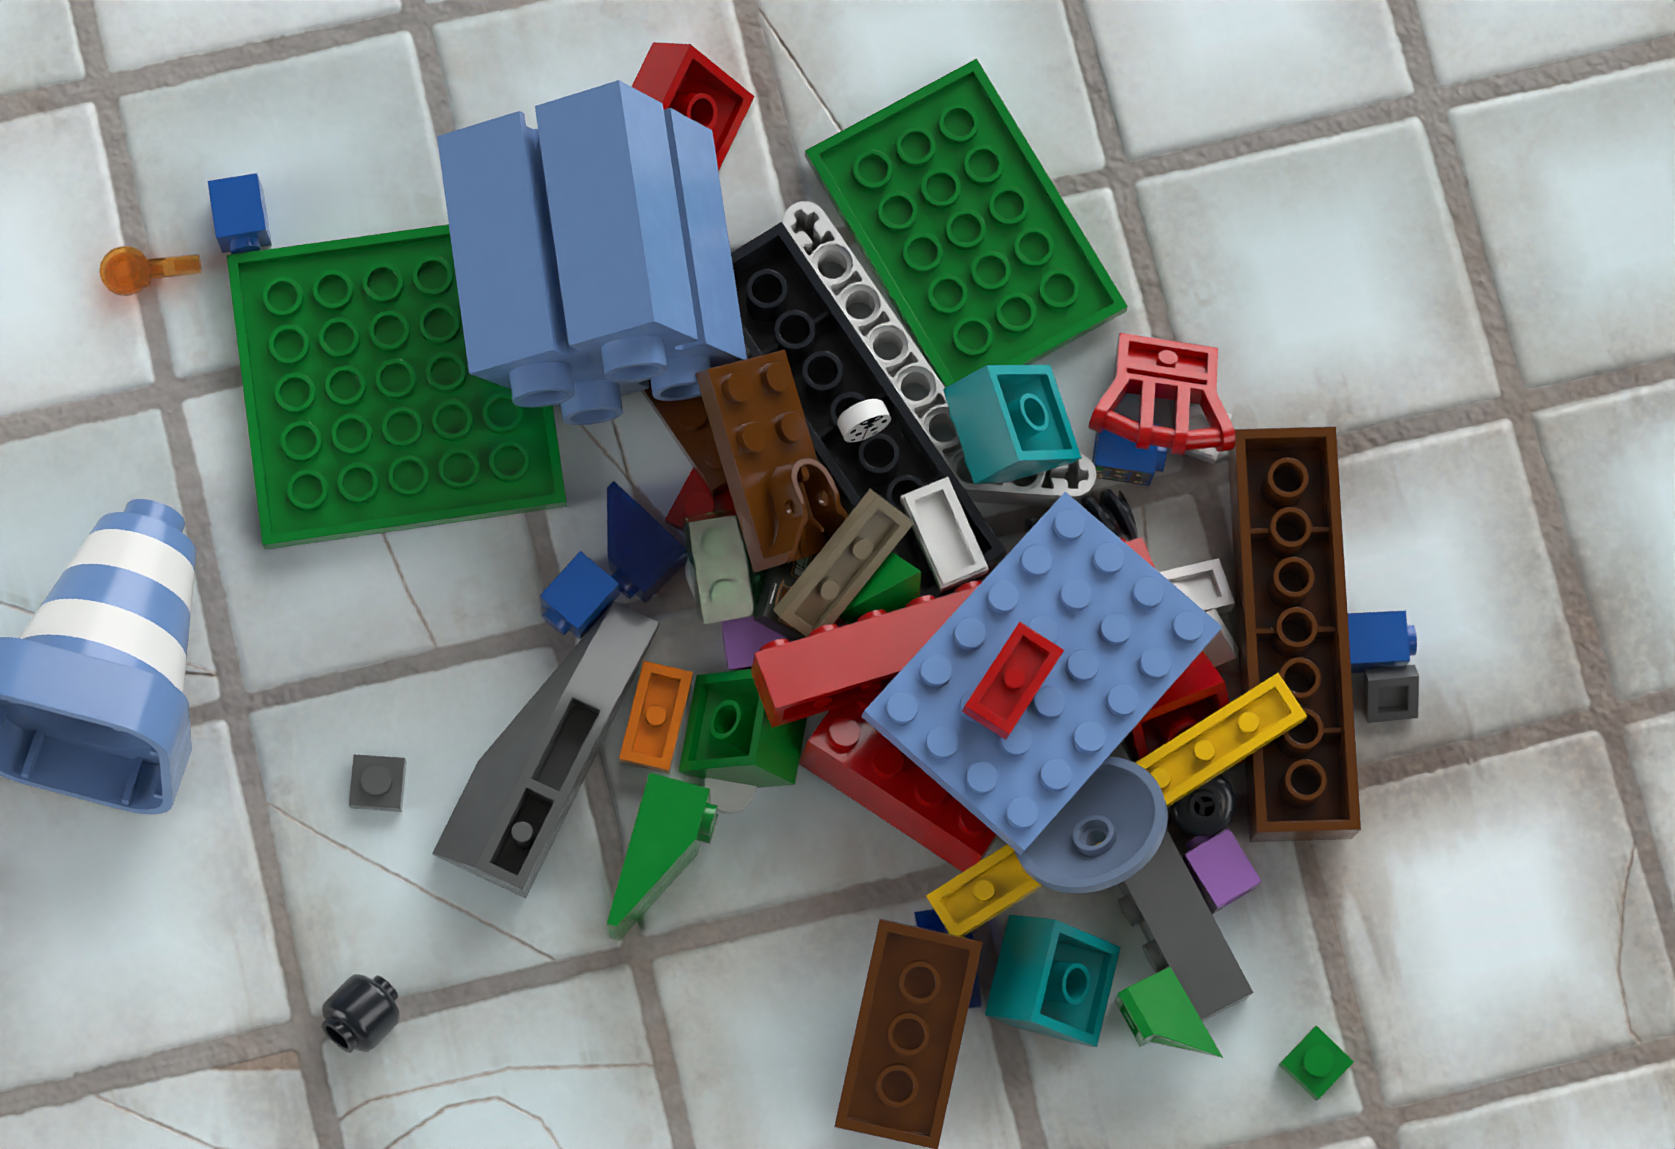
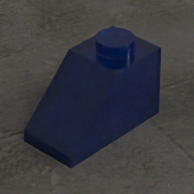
[606,481,688,604]

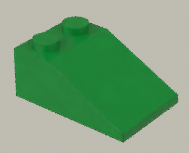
[607,772,718,940]

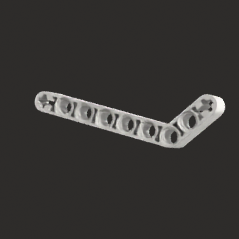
[783,201,1096,507]

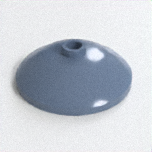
[1014,756,1168,893]

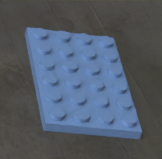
[861,492,1222,855]

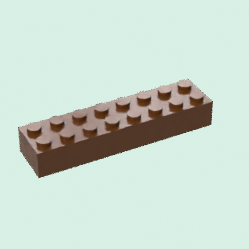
[1228,427,1361,842]

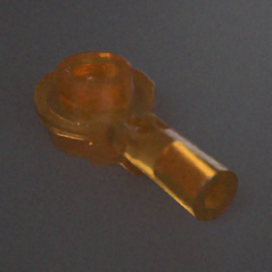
[99,246,202,296]

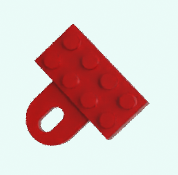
[799,696,998,872]

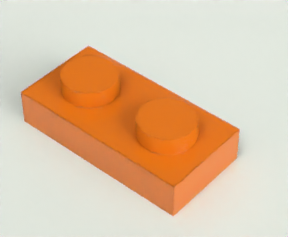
[619,660,694,774]

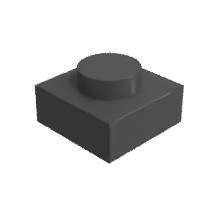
[1364,664,1419,723]
[349,754,407,812]

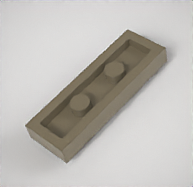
[773,489,914,637]

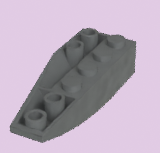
[432,601,660,898]

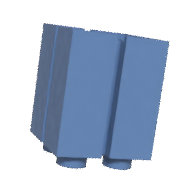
[437,80,747,425]

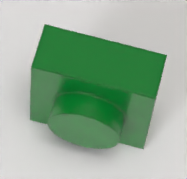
[1278,1025,1354,1101]

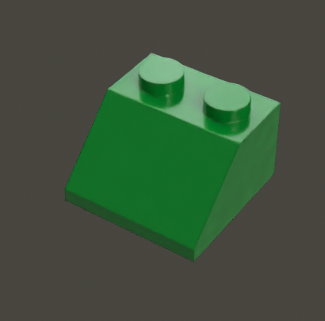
[678,669,807,788]

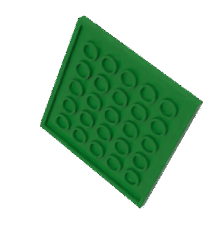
[226,224,567,550]

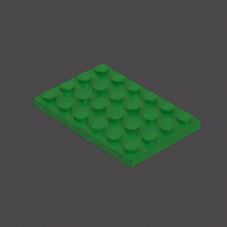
[805,58,1128,388]

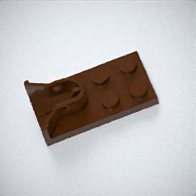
[695,350,849,572]
[834,919,983,1149]

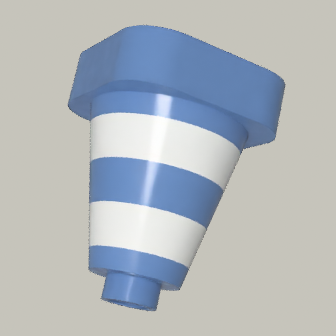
[0,499,197,815]

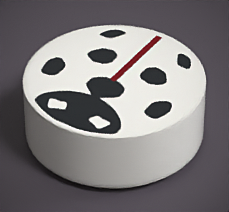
[837,399,891,442]

